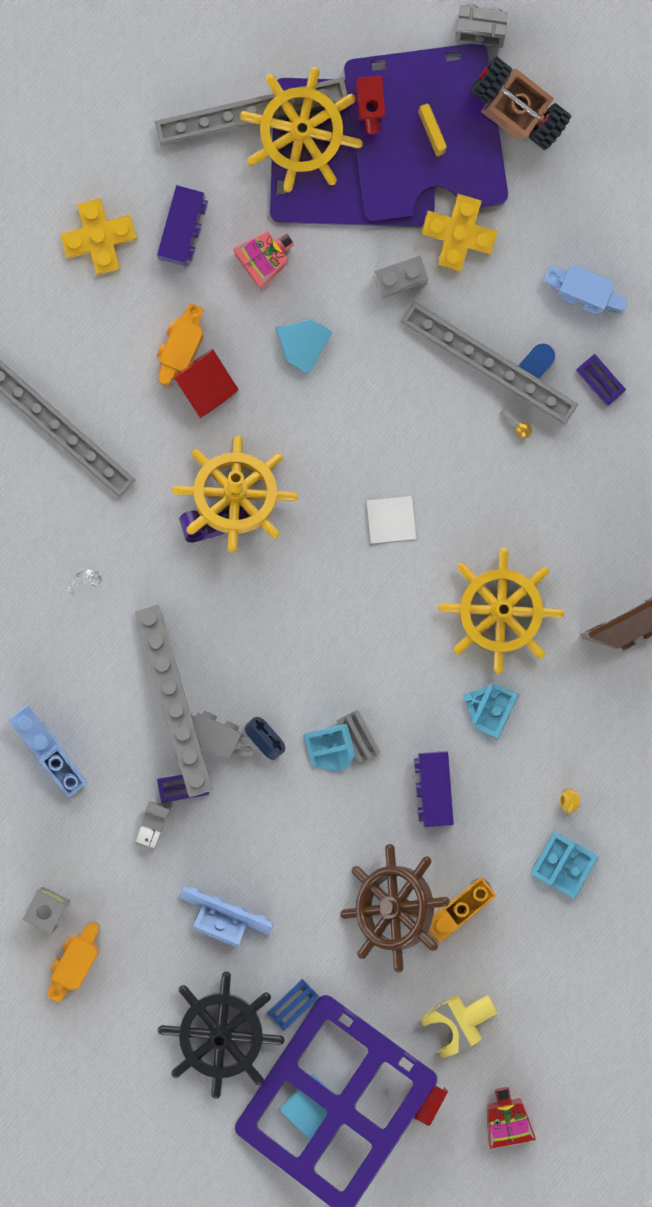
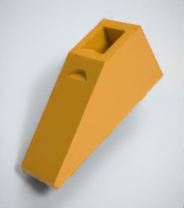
[428,877,497,943]

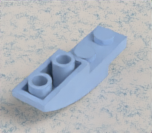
[8,704,88,798]

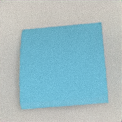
[531,831,599,899]
[280,1073,332,1140]

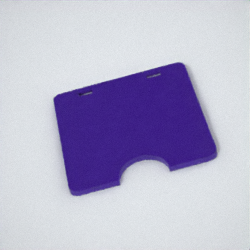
[344,43,508,222]
[270,78,435,227]

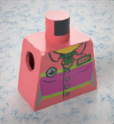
[233,232,294,290]

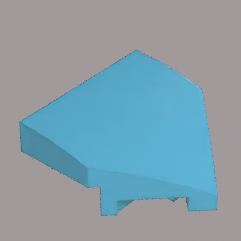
[275,319,332,374]
[463,684,519,739]

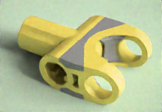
[420,995,498,1058]

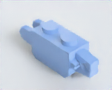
[543,265,627,314]

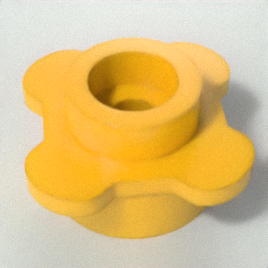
[560,788,580,813]

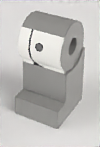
[135,801,171,851]

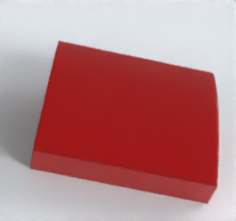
[173,349,239,418]

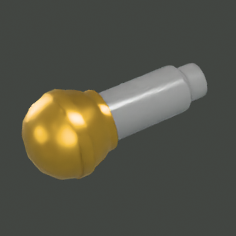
[500,409,532,439]

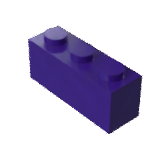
[157,185,208,267]
[414,751,454,827]

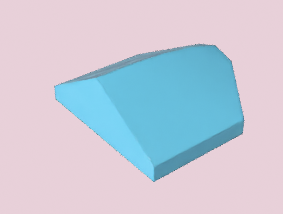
[303,724,356,772]

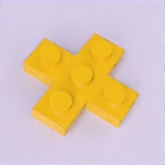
[421,194,498,271]
[60,198,137,276]

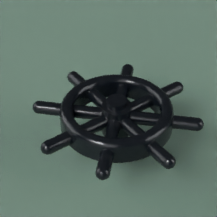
[158,971,285,1099]

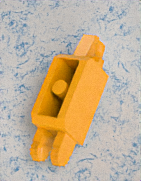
[157,303,204,387]
[47,921,100,1003]

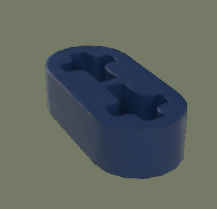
[245,717,285,760]

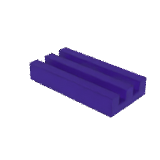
[576,353,626,406]
[157,775,209,803]

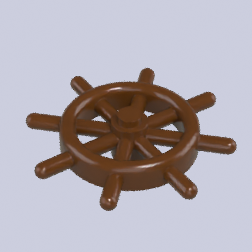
[340,844,450,973]

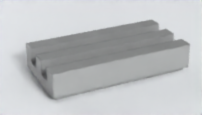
[337,709,381,764]

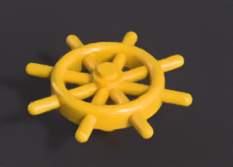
[240,67,363,192]
[172,435,299,553]
[438,547,565,674]

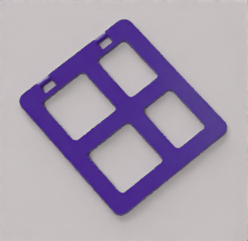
[235,995,438,1207]

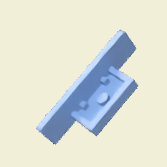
[179,886,274,947]

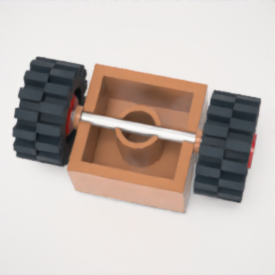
[470,56,571,150]

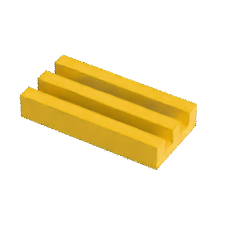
[418,103,447,157]

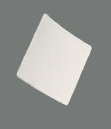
[367,496,416,543]

